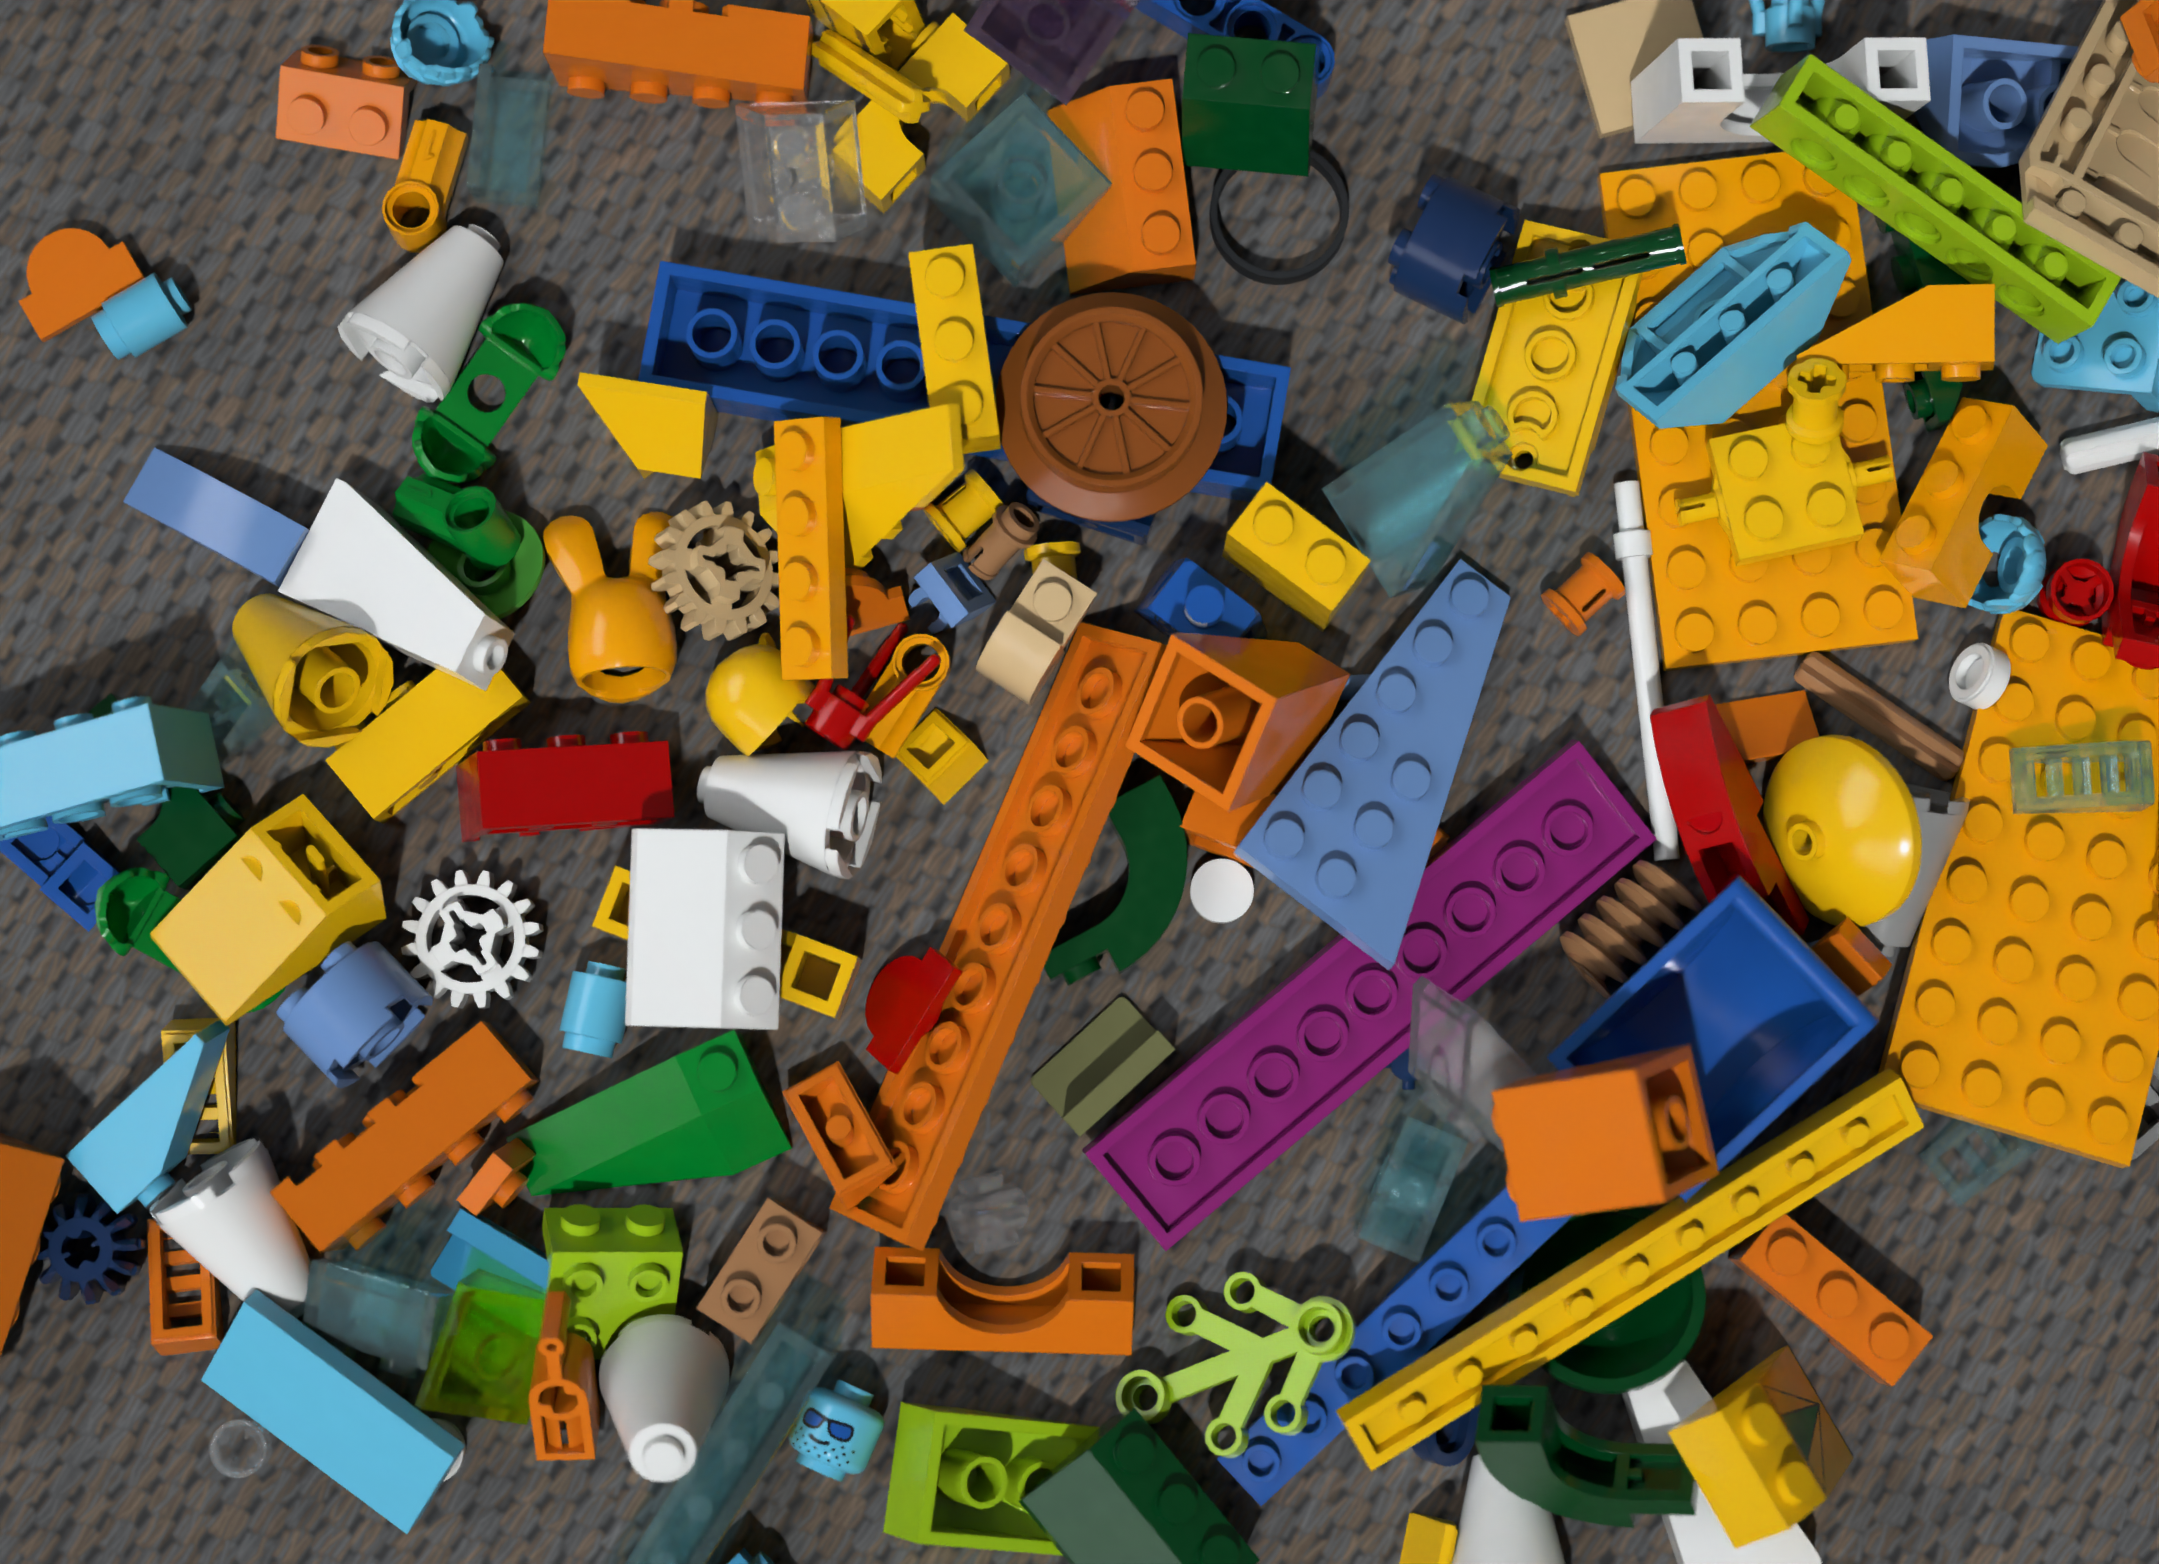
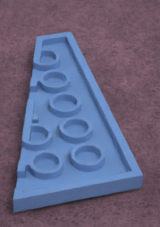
[1234,559,1511,971]

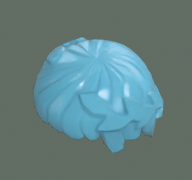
[390,0,494,87]
[1968,514,2047,614]

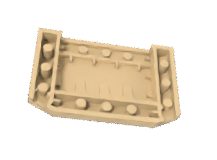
[2019,0,2159,298]

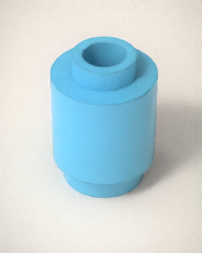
[91,273,192,360]
[559,961,626,1058]

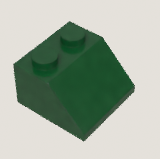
[1182,33,1321,177]

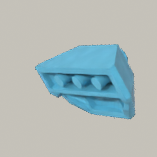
[1615,221,1852,429]

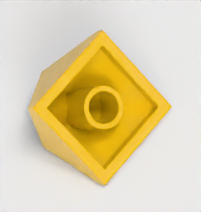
[577,372,719,479]

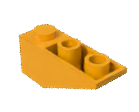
[1796,284,1995,383]

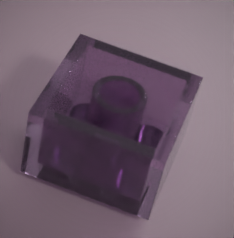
[963,0,1141,105]

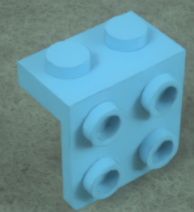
[2031,278,2159,413]

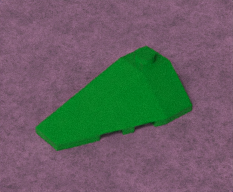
[506,1029,792,1196]

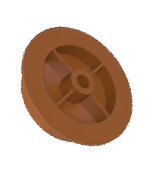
[995,292,1227,522]

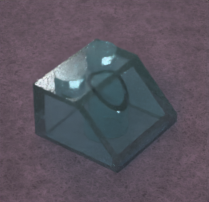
[928,92,1112,287]
[303,1257,459,1378]

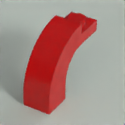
[2102,452,2159,670]

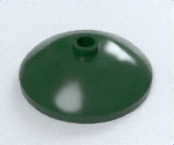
[1509,1206,1706,1394]

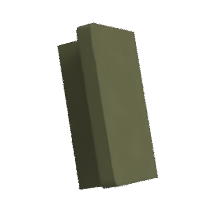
[1031,997,1175,1137]

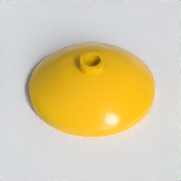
[1763,735,1922,927]

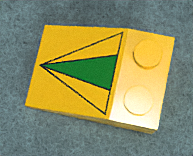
[1668,1345,1854,1549]

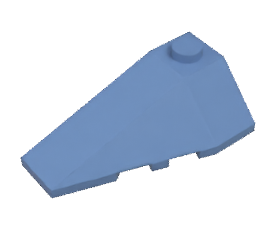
[1914,34,2079,169]

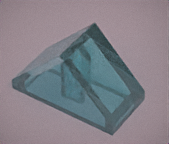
[186,655,278,771]

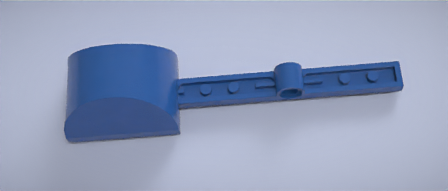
[1217,875,1880,1506]

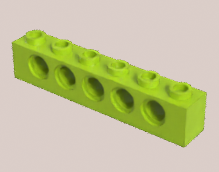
[1749,54,2122,344]

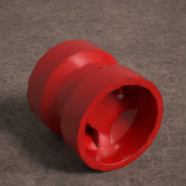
[2037,559,2114,628]

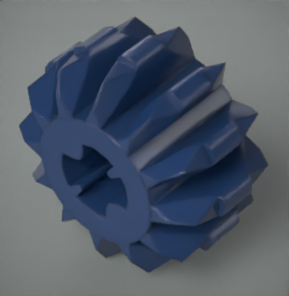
[36,1194,146,1304]

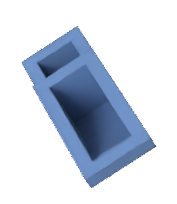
[123,447,309,588]

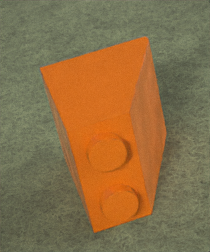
[1125,632,1350,812]
[1491,1044,1719,1222]

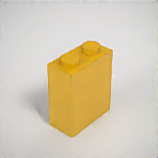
[1222,482,1371,632]

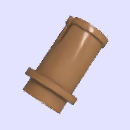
[963,502,1039,580]

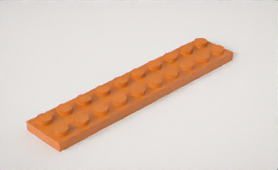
[829,622,1167,1252]

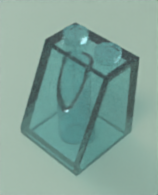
[1322,401,1513,598]

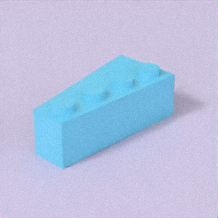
[0,696,225,841]

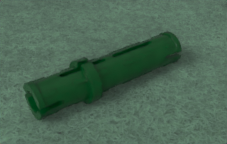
[1489,223,1687,308]

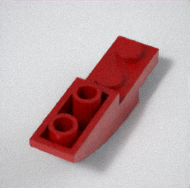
[1650,694,1810,936]

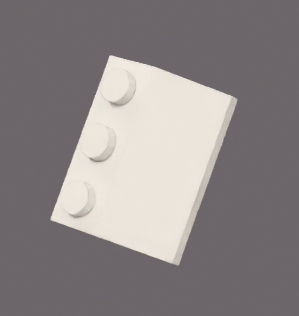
[625,829,785,1030]

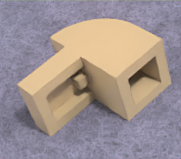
[976,559,1098,706]

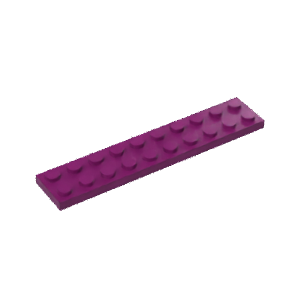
[1082,739,1657,1251]

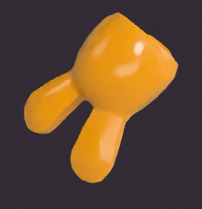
[543,512,677,703]

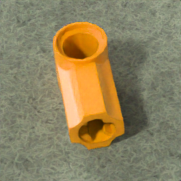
[382,119,469,253]
[864,634,951,759]

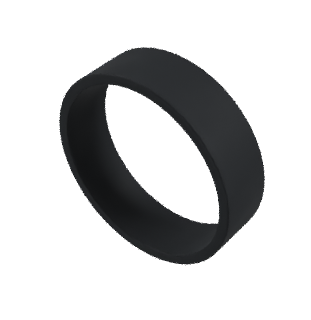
[1209,150,1349,285]

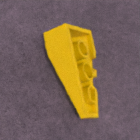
[753,404,964,569]

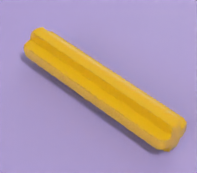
[811,30,931,124]

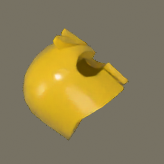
[705,633,815,757]

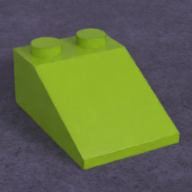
[883,1402,1099,1556]

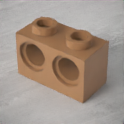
[696,1197,827,1344]

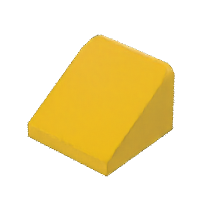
[896,708,989,805]
[1399,1513,1458,1564]

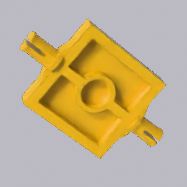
[1675,423,1894,566]

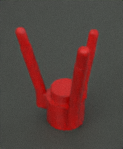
[804,615,941,751]

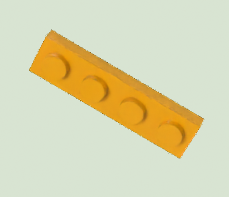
[774,416,848,680]

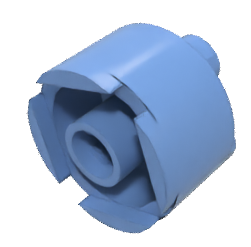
[276,941,434,1088]

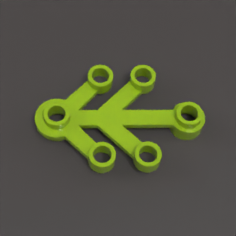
[1115,1272,1356,1458]

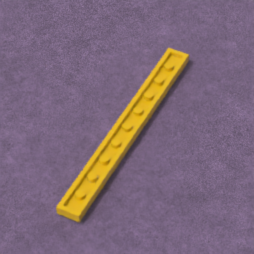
[1335,1067,1924,1471]

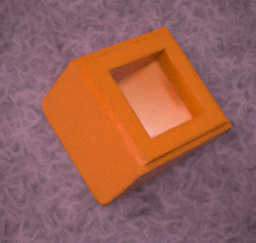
[1811,917,1893,997]

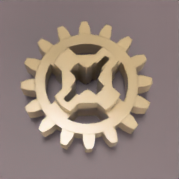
[648,501,779,641]

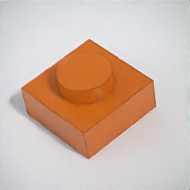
[456,1138,536,1217]

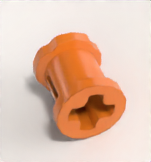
[1541,552,1626,637]

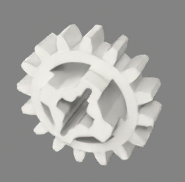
[401,870,544,1009]

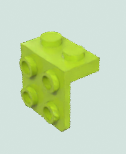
[542,1204,683,1359]

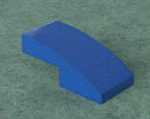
[0,816,121,932]

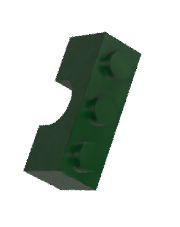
[88,693,246,891]

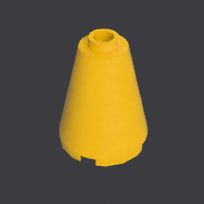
[232,593,394,748]

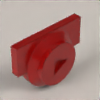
[865,947,963,1075]

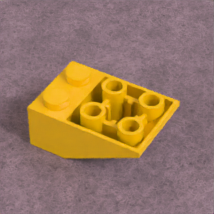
[150,794,387,1027]

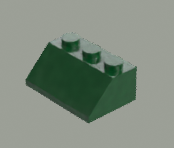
[1019,1408,1260,1564]

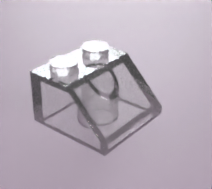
[735,100,868,243]
[1408,976,1537,1152]

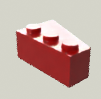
[456,731,675,842]

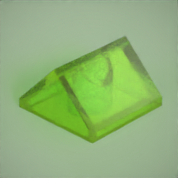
[415,1268,546,1425]

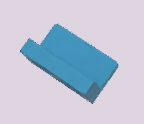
[431,1208,549,1338]

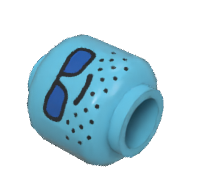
[788,1379,885,1482]

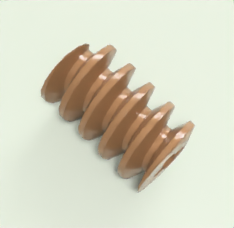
[1559,860,1703,999]

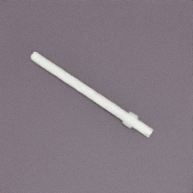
[1613,481,1680,861]

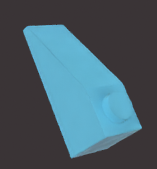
[65,1020,230,1214]

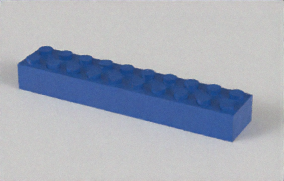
[638,261,1291,502]

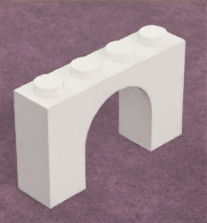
[1631,37,1931,143]

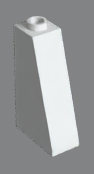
[278,478,515,691]
[1621,1360,1822,1564]

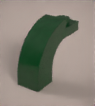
[1044,775,1188,986]
[1475,1385,1698,1528]

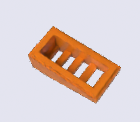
[147,1219,224,1356]

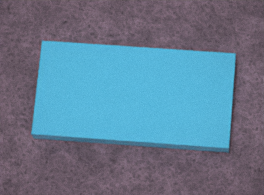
[201,1289,466,1534]

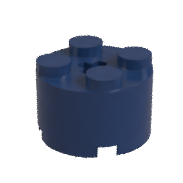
[1388,174,1520,324]

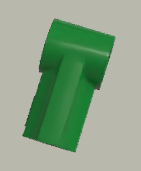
[392,473,521,570]

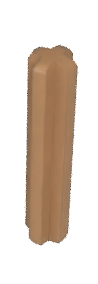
[1794,651,1964,781]

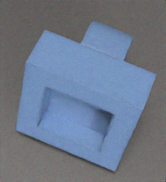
[908,552,996,634]

